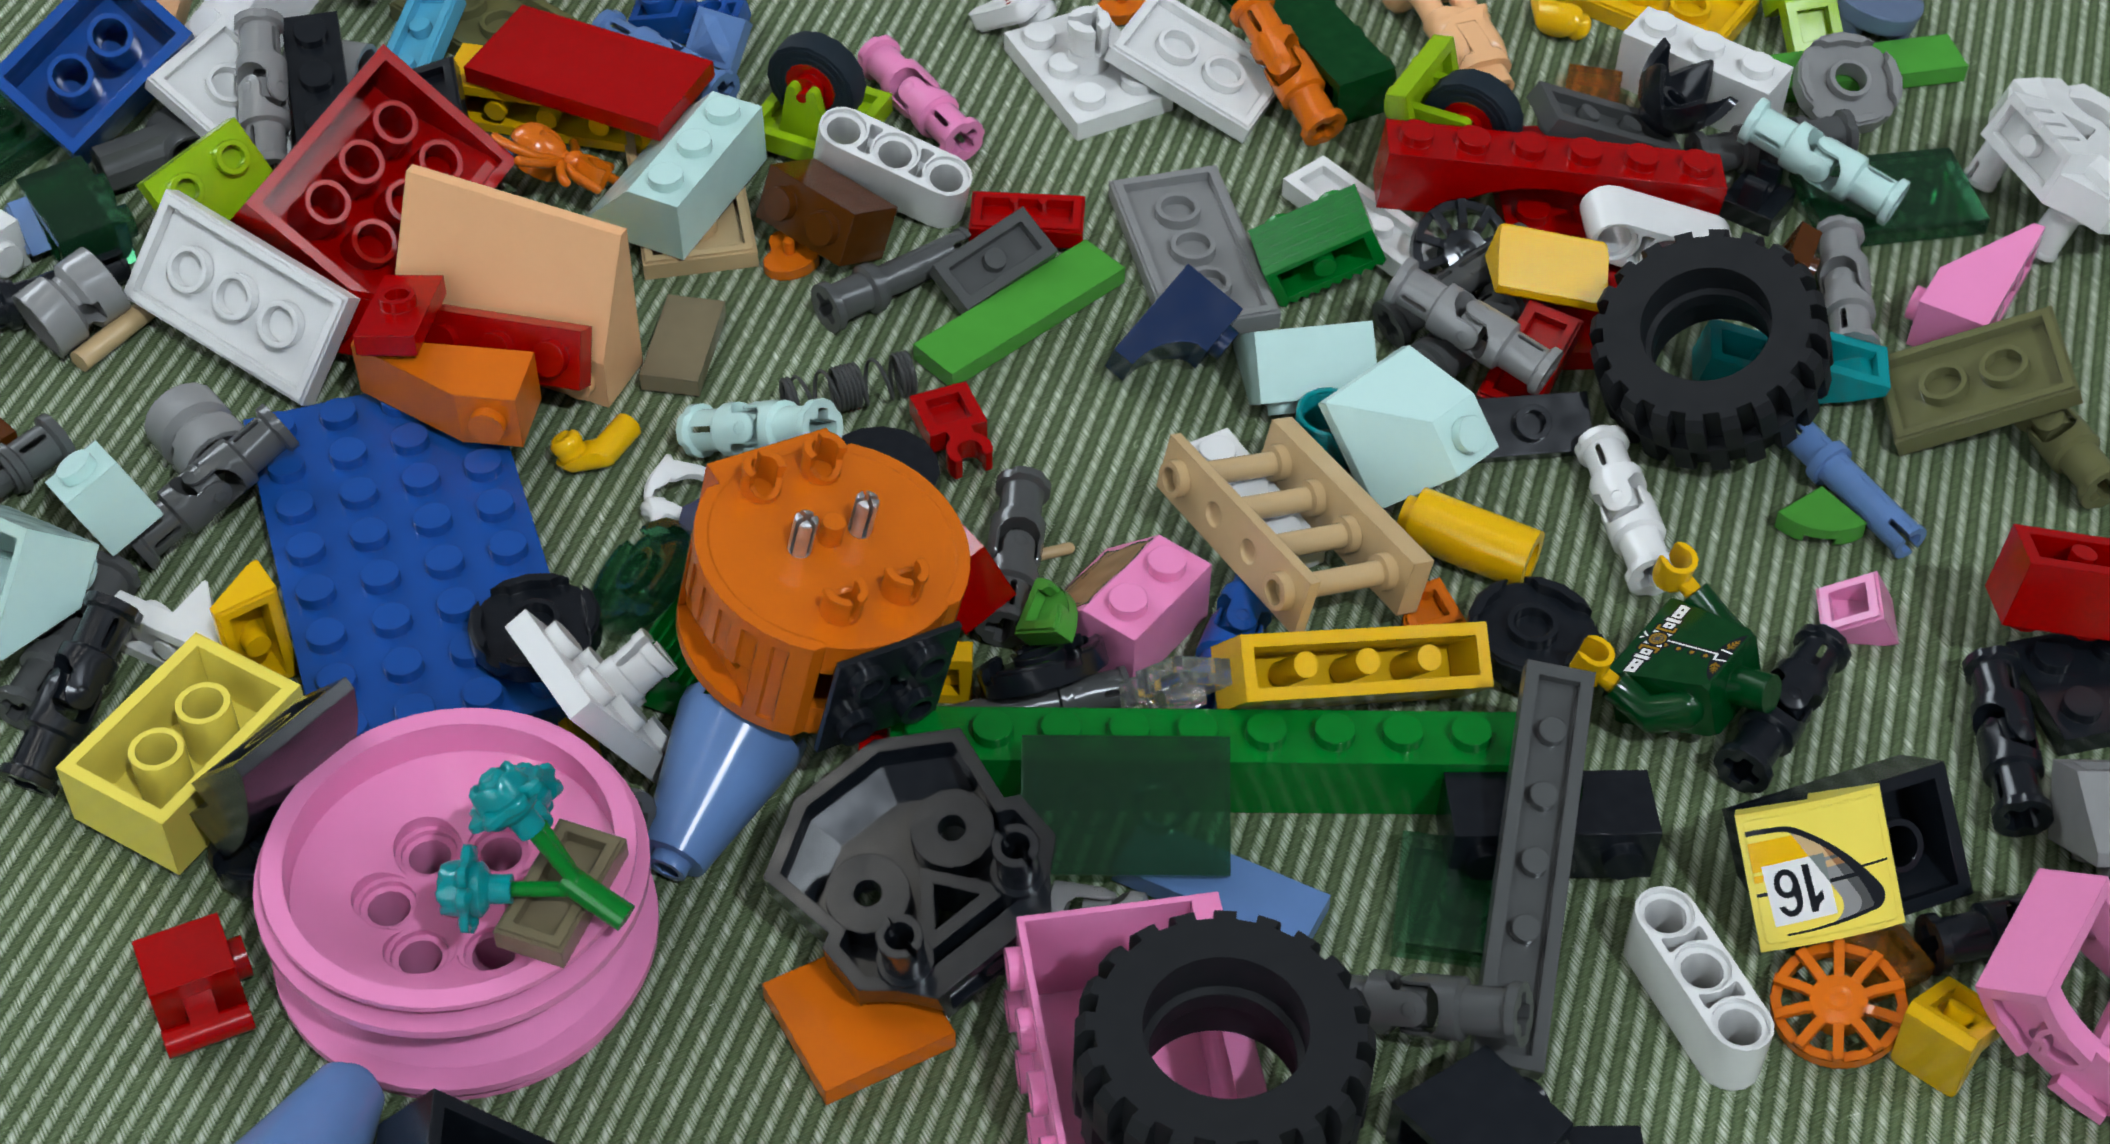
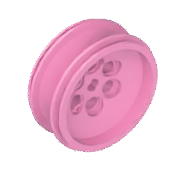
[253,708,659,1100]

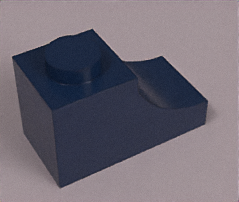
[1105,264,1243,381]

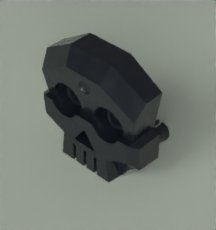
[763,728,1056,1018]

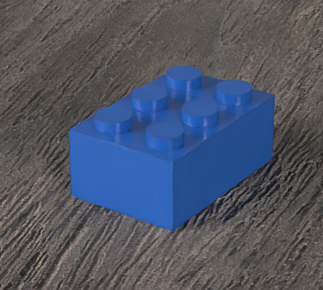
[0,0,195,169]

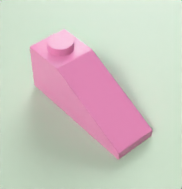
[1904,223,2045,347]

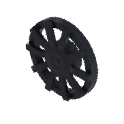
[1409,198,1505,299]

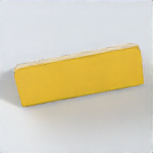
[1485,223,1609,312]
[209,559,300,679]

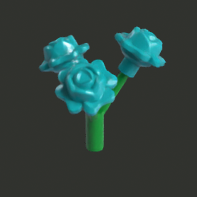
[435,761,635,933]

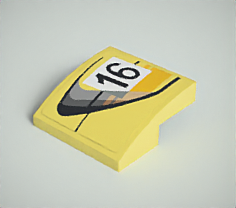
[1734,783,1905,953]

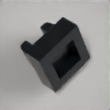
[1719,159,1796,237]

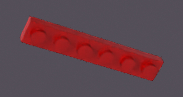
[337,290,592,391]

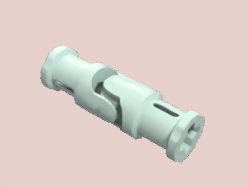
[1737,97,1911,226]
[676,398,844,458]

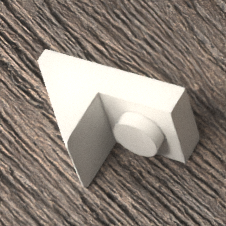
[114,580,220,668]

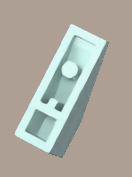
[45,440,164,557]

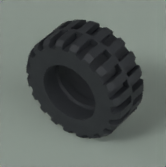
[1589,229,1834,471]
[1072,910,1376,1144]

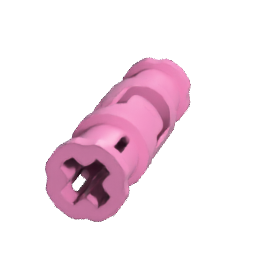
[857,35,985,161]

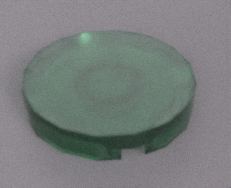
[592,517,692,636]

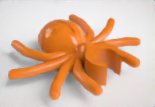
[490,122,619,194]

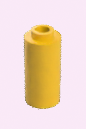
[1397,487,1545,585]

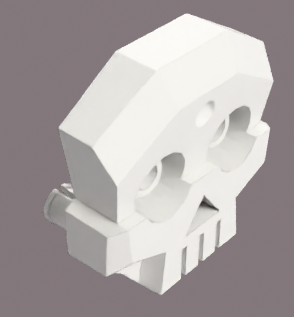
[1962,77,2110,263]

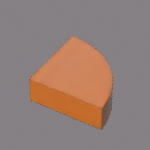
[1401,577,1467,626]

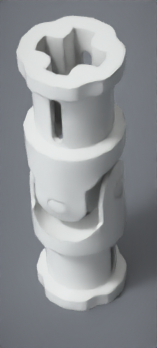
[1574,425,1672,596]

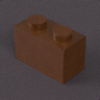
[756,158,898,267]

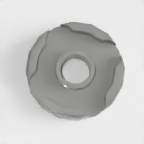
[1792,32,1903,134]

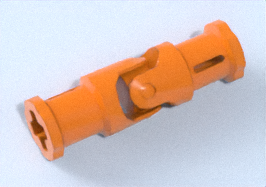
[1229,0,1347,146]

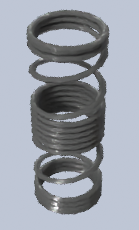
[779,350,918,412]

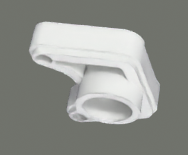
[969,0,1057,32]

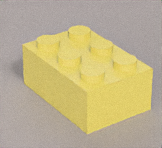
[55,632,304,875]

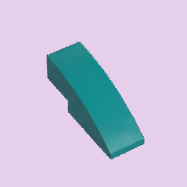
[1692,319,1891,404]

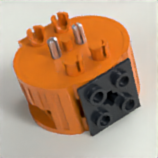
[676,428,970,753]

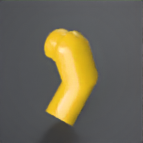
[1530,0,1592,41]
[550,413,641,473]

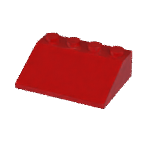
[230,44,515,294]

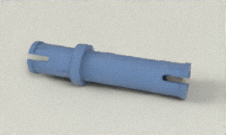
[1786,421,1927,559]

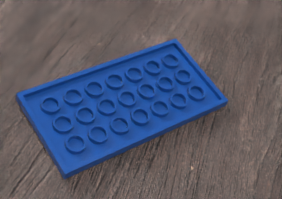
[243,394,568,737]

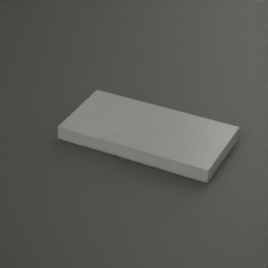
[1108,165,1281,334]

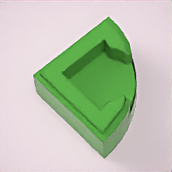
[1774,486,1867,545]
[1014,578,1078,646]

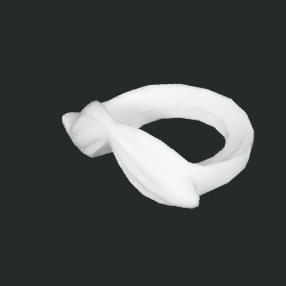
[640,454,706,527]

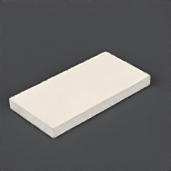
[124,189,361,406]

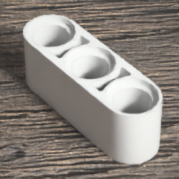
[813,107,973,228]
[1579,185,1732,267]
[1624,886,1774,1091]

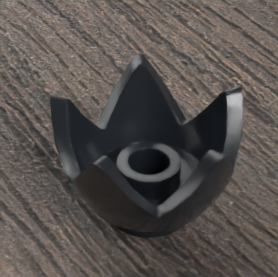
[1638,37,1739,137]

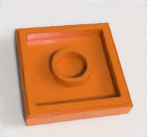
[762,956,956,1105]

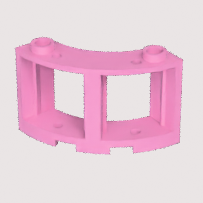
[1975,868,2110,1125]

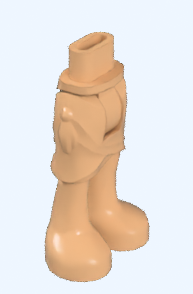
[1382,0,1515,91]

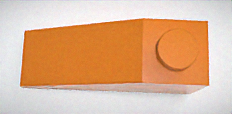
[351,341,542,447]

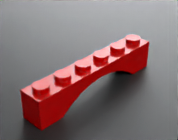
[1373,119,1728,216]

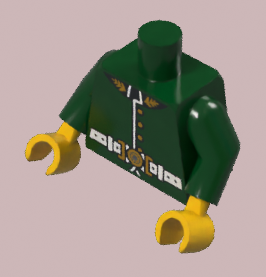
[1569,542,1782,737]

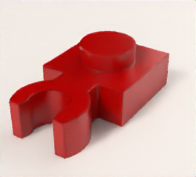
[909,381,993,479]

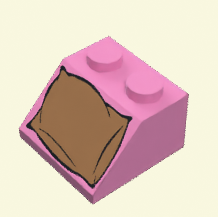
[1064,535,1212,692]

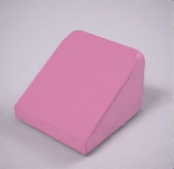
[1816,571,1899,646]

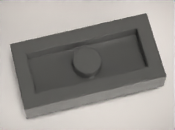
[929,207,1058,314]

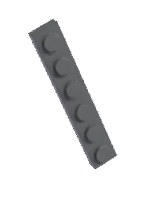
[1469,659,1596,1080]

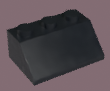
[1722,755,1973,952]

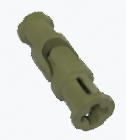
[2014,407,2110,509]

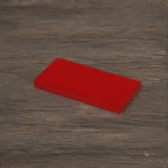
[464,4,715,141]

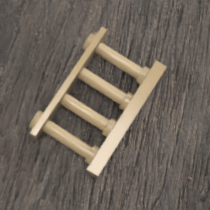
[1156,416,1435,632]

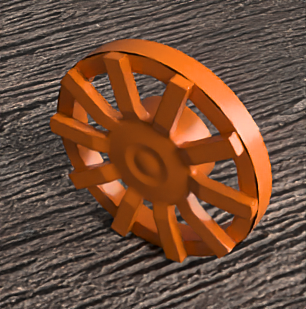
[1770,939,1909,1069]

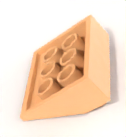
[395,164,643,408]

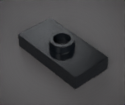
[1477,391,1592,463]

